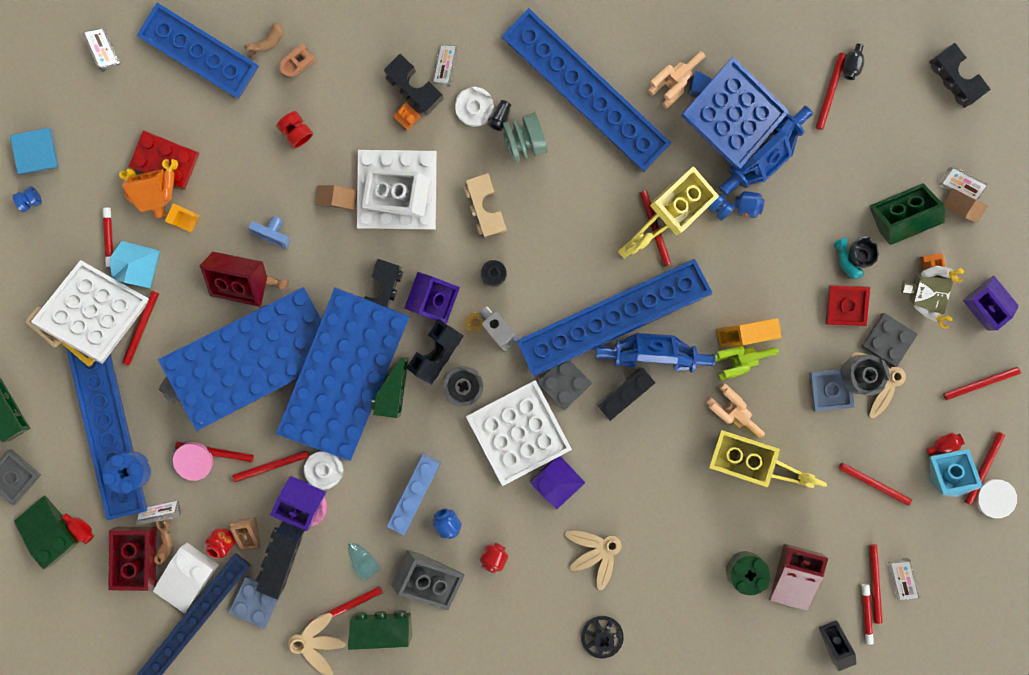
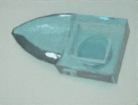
[348,543,381,581]

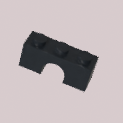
[929,43,991,108]
[384,54,444,115]
[365,258,404,309]
[406,319,464,385]
[596,367,655,421]

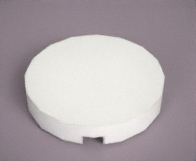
[455,87,494,127]
[304,451,344,490]
[976,479,1017,518]

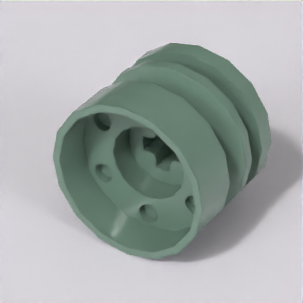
[503,112,548,163]

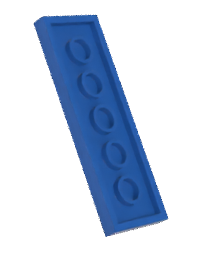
[136,2,259,99]

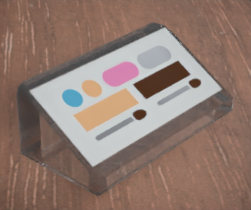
[82,28,121,72]
[432,45,459,87]
[939,166,988,200]
[136,500,181,525]
[888,558,921,601]

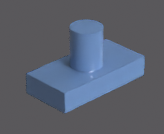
[249,216,290,249]

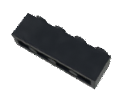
[256,521,305,600]

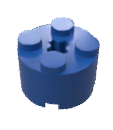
[103,451,151,494]

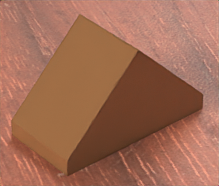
[315,185,357,210]
[943,188,988,223]
[230,517,260,550]

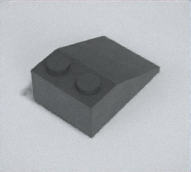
[391,550,465,610]

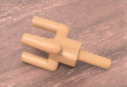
[648,51,705,109]
[706,383,765,438]

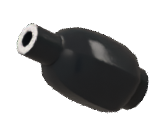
[842,43,865,80]

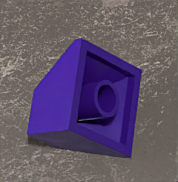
[530,456,585,509]

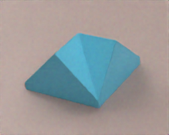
[109,241,160,288]
[929,449,983,497]

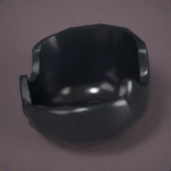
[848,236,879,268]

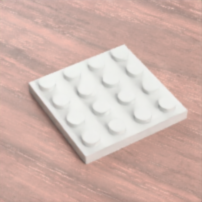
[357,150,437,230]
[31,260,149,364]
[466,380,572,486]

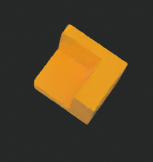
[165,203,200,232]

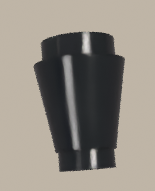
[488,100,511,131]

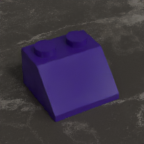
[404,272,460,324]

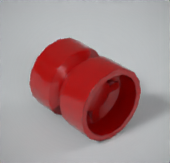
[276,111,314,149]

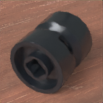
[481,260,507,287]

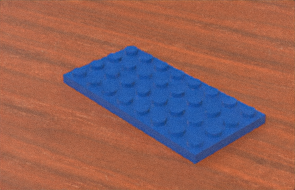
[158,287,322,431]
[276,287,409,461]

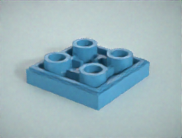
[10,128,59,175]

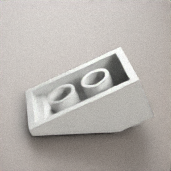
[362,169,430,217]
[153,543,219,614]

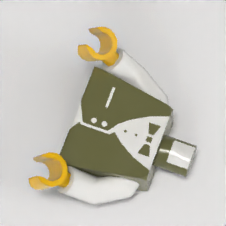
[901,266,964,329]

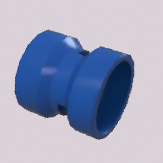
[12,186,42,212]
[708,194,735,221]

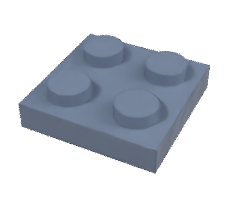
[809,369,855,412]
[229,576,282,629]

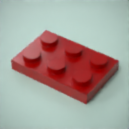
[128,130,200,189]

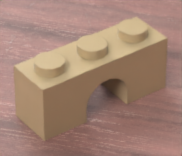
[464,173,507,239]

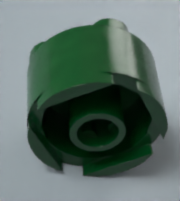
[726,551,770,595]

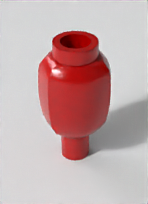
[926,433,965,456]
[61,514,94,544]

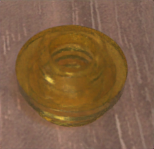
[466,313,484,332]

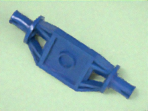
[719,106,813,196]
[596,333,715,373]

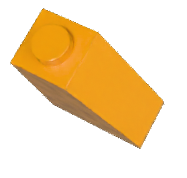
[717,318,782,348]

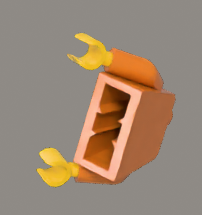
[119,159,178,219]

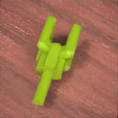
[715,346,779,381]

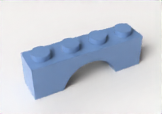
[387,453,441,535]

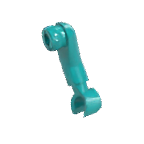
[834,237,864,280]

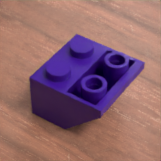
[963,276,1019,331]
[270,476,327,532]

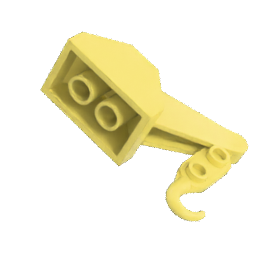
[618,166,719,259]
[709,430,827,488]

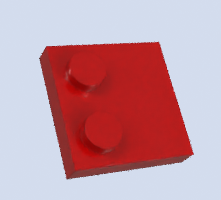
[826,285,870,326]

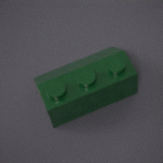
[870,183,945,245]
[348,610,412,650]

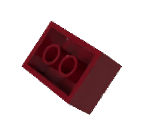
[108,526,157,591]

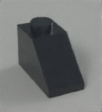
[819,620,857,672]

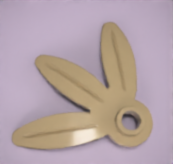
[851,352,906,418]
[565,531,622,590]
[288,613,346,675]

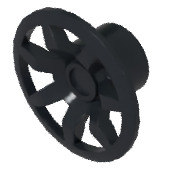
[581,616,624,659]

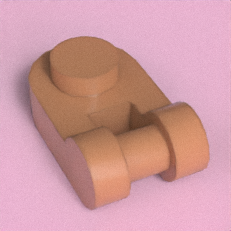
[280,44,316,78]

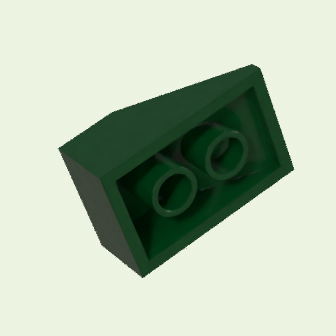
[371,357,409,418]
[14,495,80,570]

